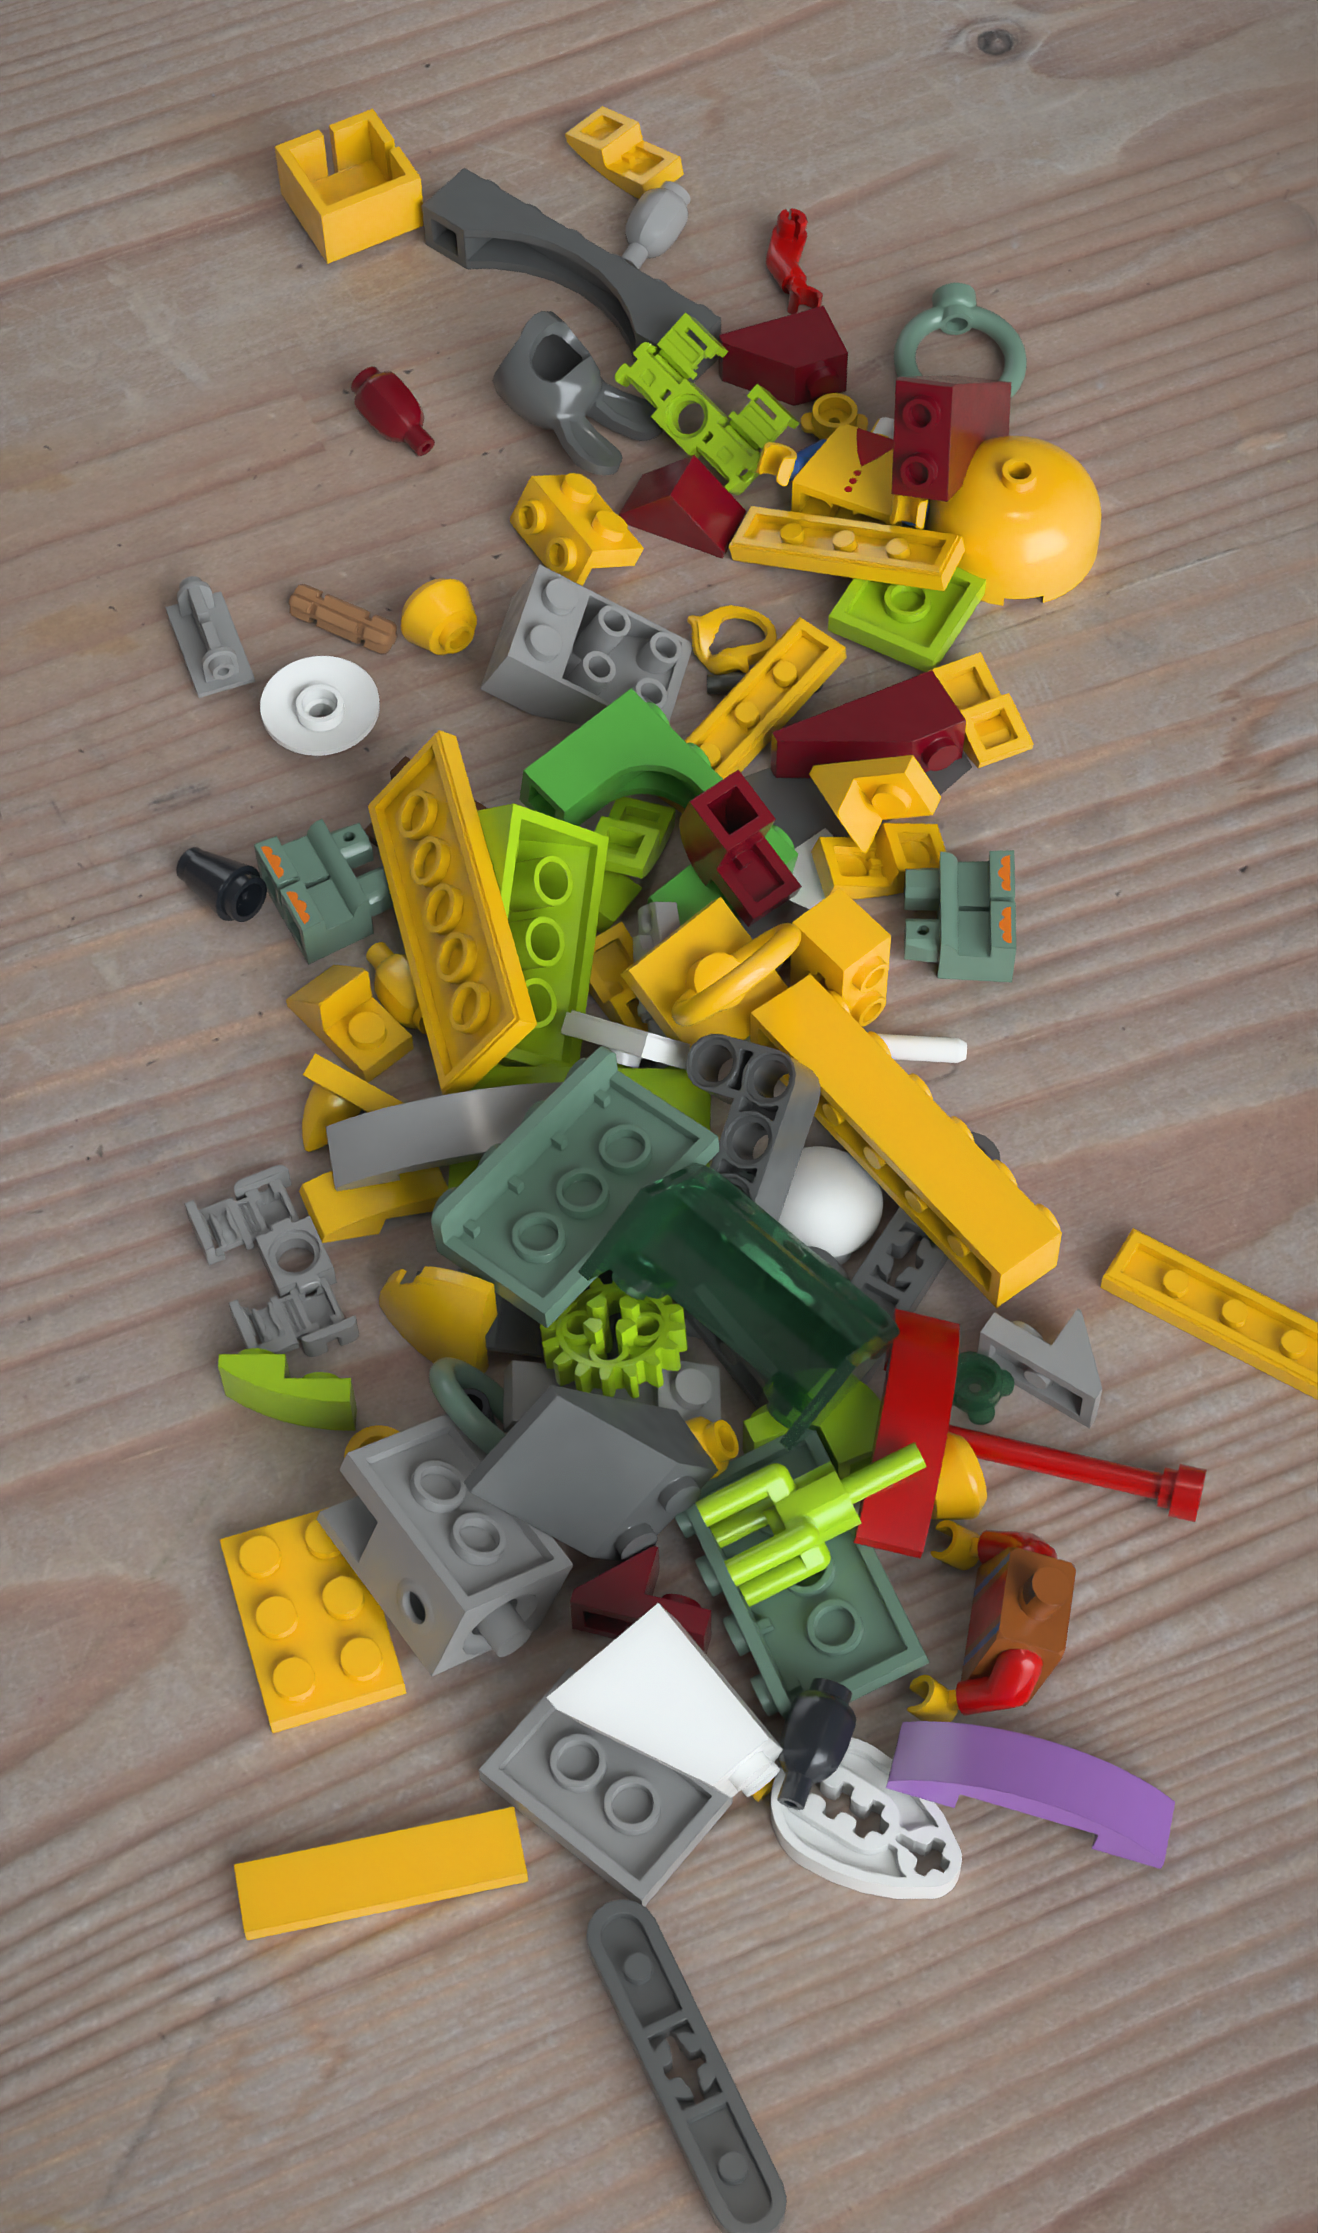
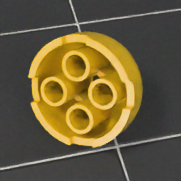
[927,436,1102,606]

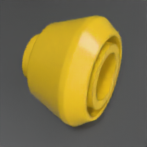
[401,578,477,655]
[931,1432,987,1520]

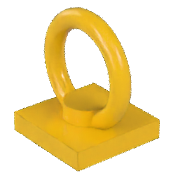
[620,897,801,1048]

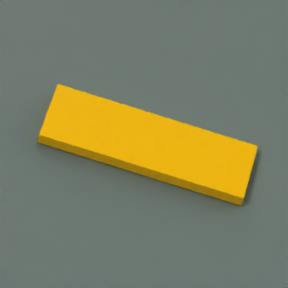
[368,730,537,1095]

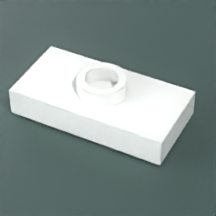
[561,1010,691,1070]

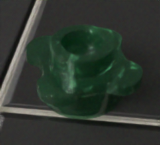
[952,1351,1015,1425]

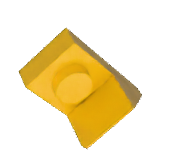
[809,755,941,854]
[286,964,414,1083]

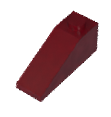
[770,670,966,778]

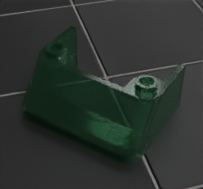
[578,1163,900,1451]

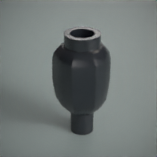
[777,1678,856,1810]

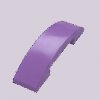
[886,1721,1175,1869]

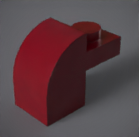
[679,769,802,927]

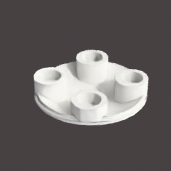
[772,1146,883,1264]

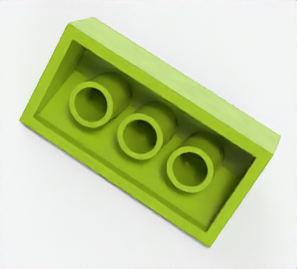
[477,803,609,1067]

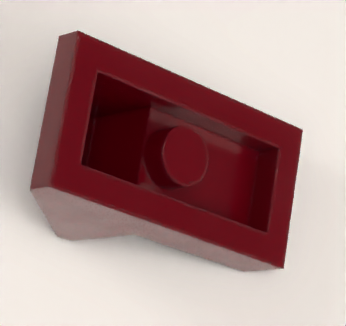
[570,1546,711,1654]

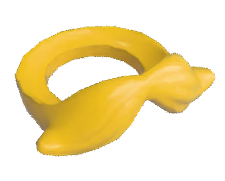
[687,605,778,675]

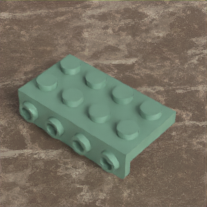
[431,1046,720,1328]
[675,1421,930,1720]

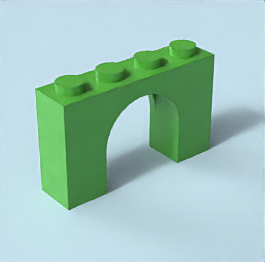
[519,688,798,926]

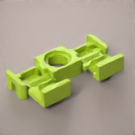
[615,312,800,495]

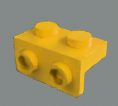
[510,473,644,586]

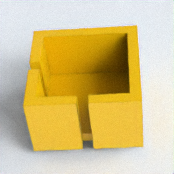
[275,108,424,264]

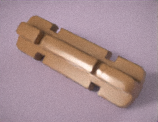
[288,584,398,654]

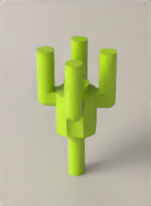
[695,1442,927,1607]

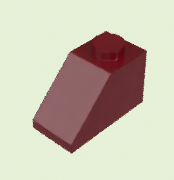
[719,305,848,406]

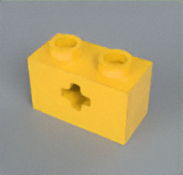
[790,888,891,1027]

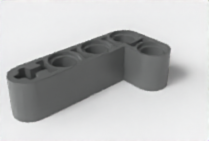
[678,1034,821,1292]

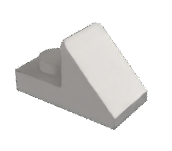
[976,1309,1102,1428]

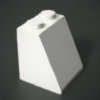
[546,1603,783,1798]

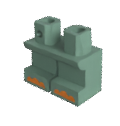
[254,819,393,965]
[904,850,1017,983]

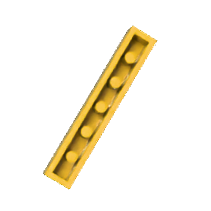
[750,974,1062,1308]

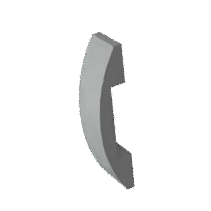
[326,1082,563,1191]

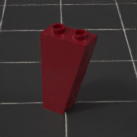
[891,375,1012,502]

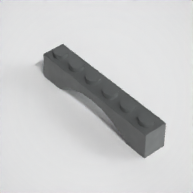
[422,168,721,383]

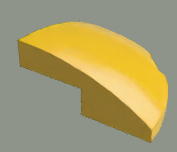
[379,1266,497,1373]

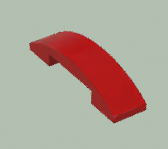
[853,1308,960,1559]

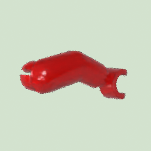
[766,208,823,314]

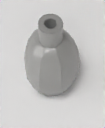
[622,181,691,270]

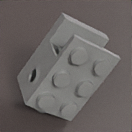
[317,1414,573,1676]

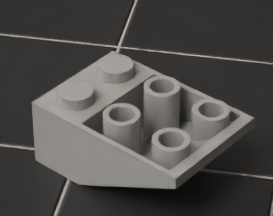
[480,564,692,725]

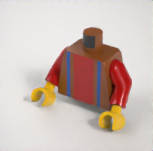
[907,1520,1076,1722]

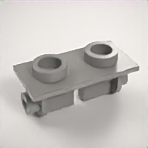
[165,576,255,698]

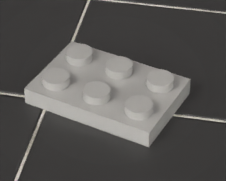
[479,1667,732,1906]

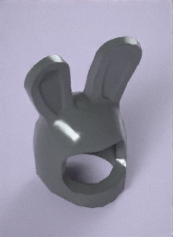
[492,311,664,476]

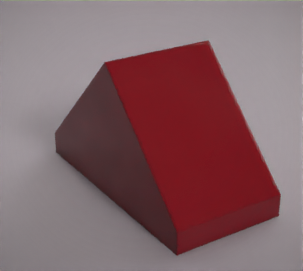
[619,455,746,559]

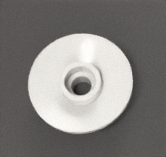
[260,656,380,756]

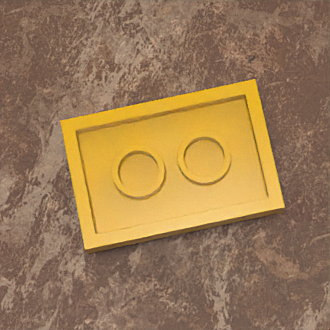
[219,1508,407,1733]

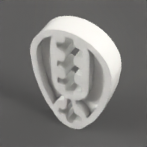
[771,1738,962,1899]

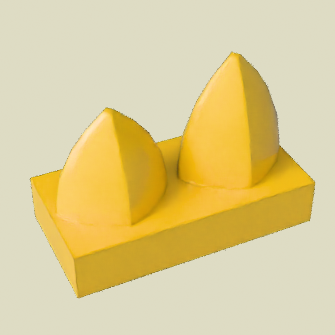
[302,1053,403,1152]

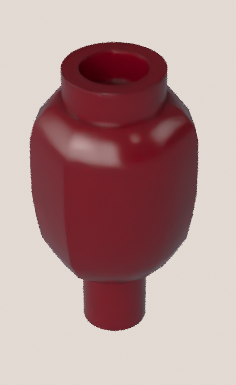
[351,366,435,456]

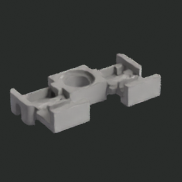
[184,1165,359,1357]

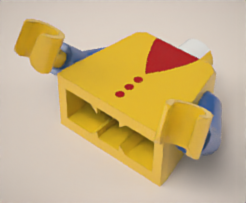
[755,417,930,529]

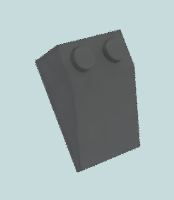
[463,1385,718,1562]

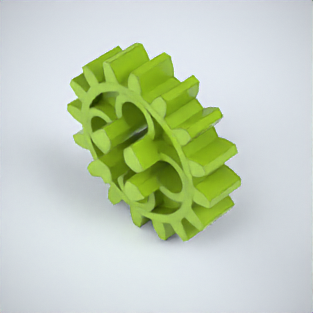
[540,1272,688,1399]

